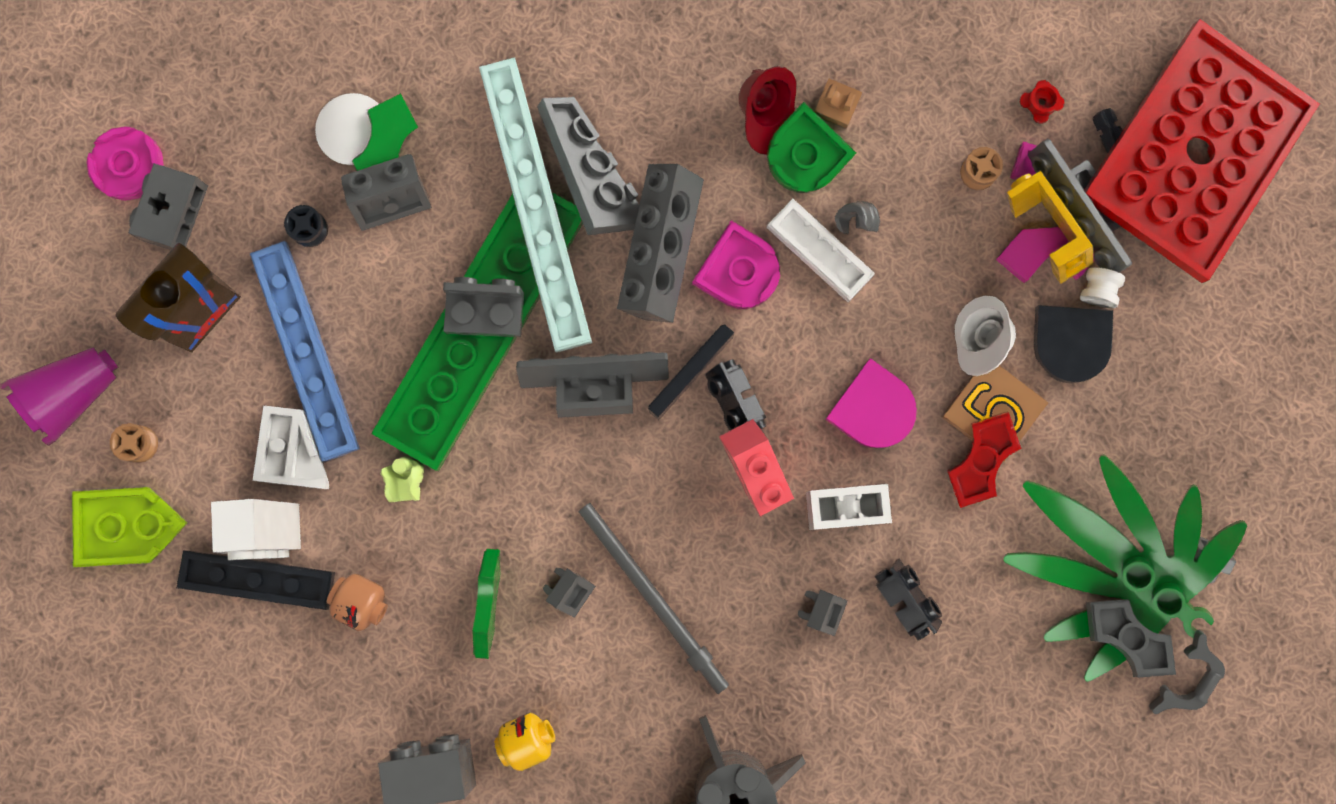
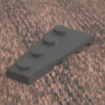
[537,97,639,235]

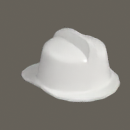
[955,296,1016,376]

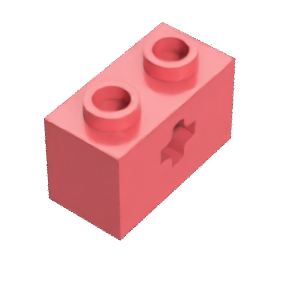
[719,419,794,516]

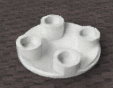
[315,93,378,165]

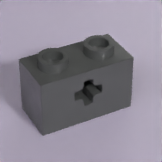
[128,163,208,250]

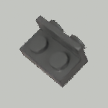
[341,154,432,231]
[443,277,524,337]

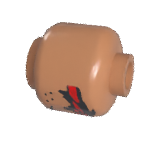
[327,574,388,631]

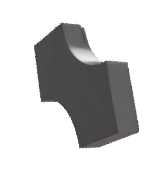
[1086,599,1176,678]

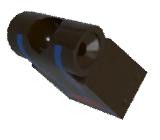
[115,243,241,352]

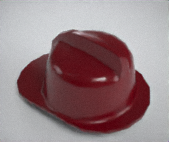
[738,66,797,155]

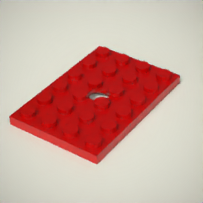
[1084,19,1320,283]

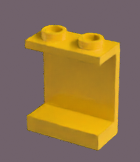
[1007,171,1093,284]

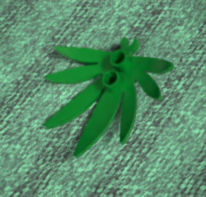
[1003,454,1247,682]

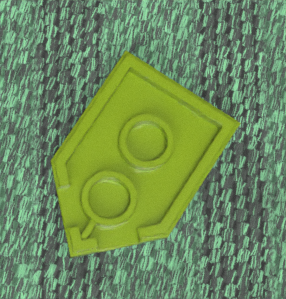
[72,487,188,567]

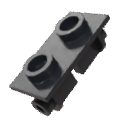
[705,359,767,431]
[874,558,942,641]

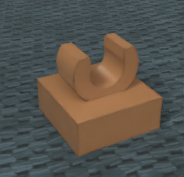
[814,78,862,129]

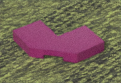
[996,227,1095,283]

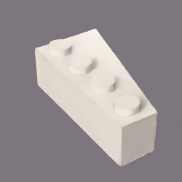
[211,499,301,560]

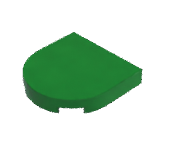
[767,102,856,193]

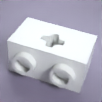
[806,484,892,530]

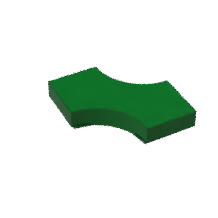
[352,93,419,171]
[472,549,501,659]

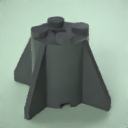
[688,715,806,804]

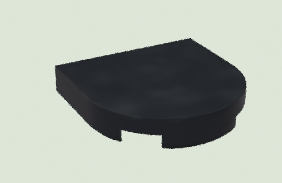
[1034,305,1114,383]

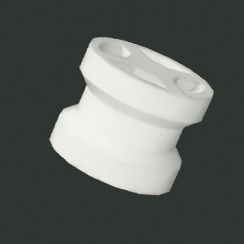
[1080,267,1125,308]

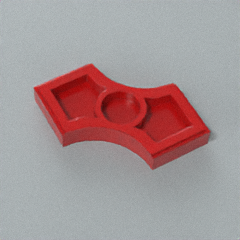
[947,411,1021,508]

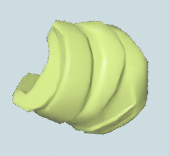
[380,456,424,502]

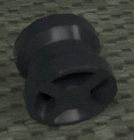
[284,205,328,247]

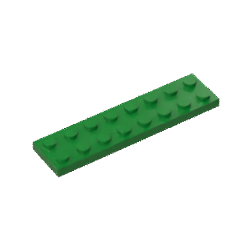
[371,192,583,472]

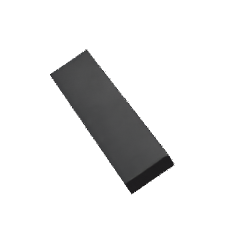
[176,550,335,610]

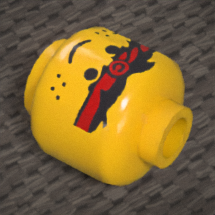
[494,713,555,771]

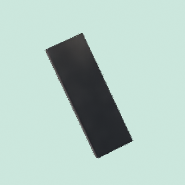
[648,324,734,421]

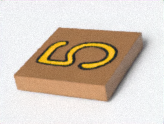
[941,365,1049,463]

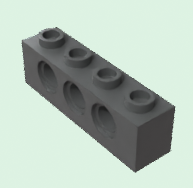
[617,164,704,323]

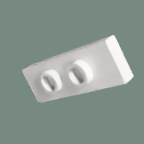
[767,199,875,302]

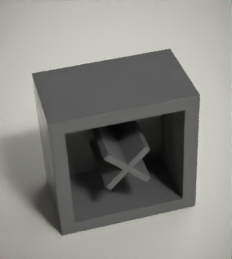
[378,734,476,804]

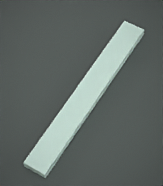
[479,57,592,353]

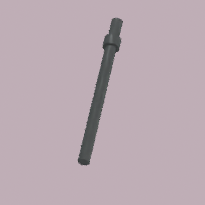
[578,503,729,694]

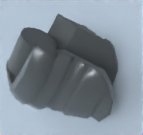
[835,201,881,235]

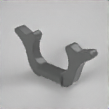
[1149,629,1225,714]

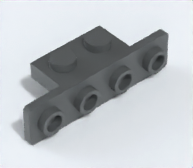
[1028,138,1132,273]
[516,352,669,418]

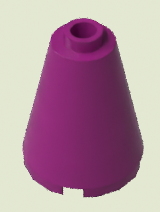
[0,347,119,446]

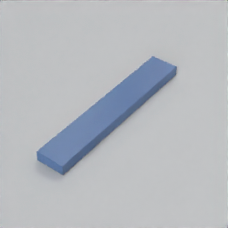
[250,241,360,462]

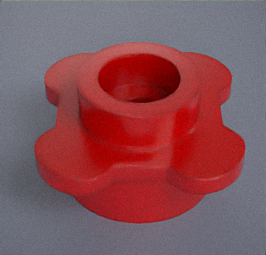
[1020,80,1064,124]

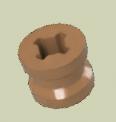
[960,147,1003,190]
[110,423,158,463]

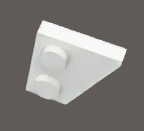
[253,406,329,489]

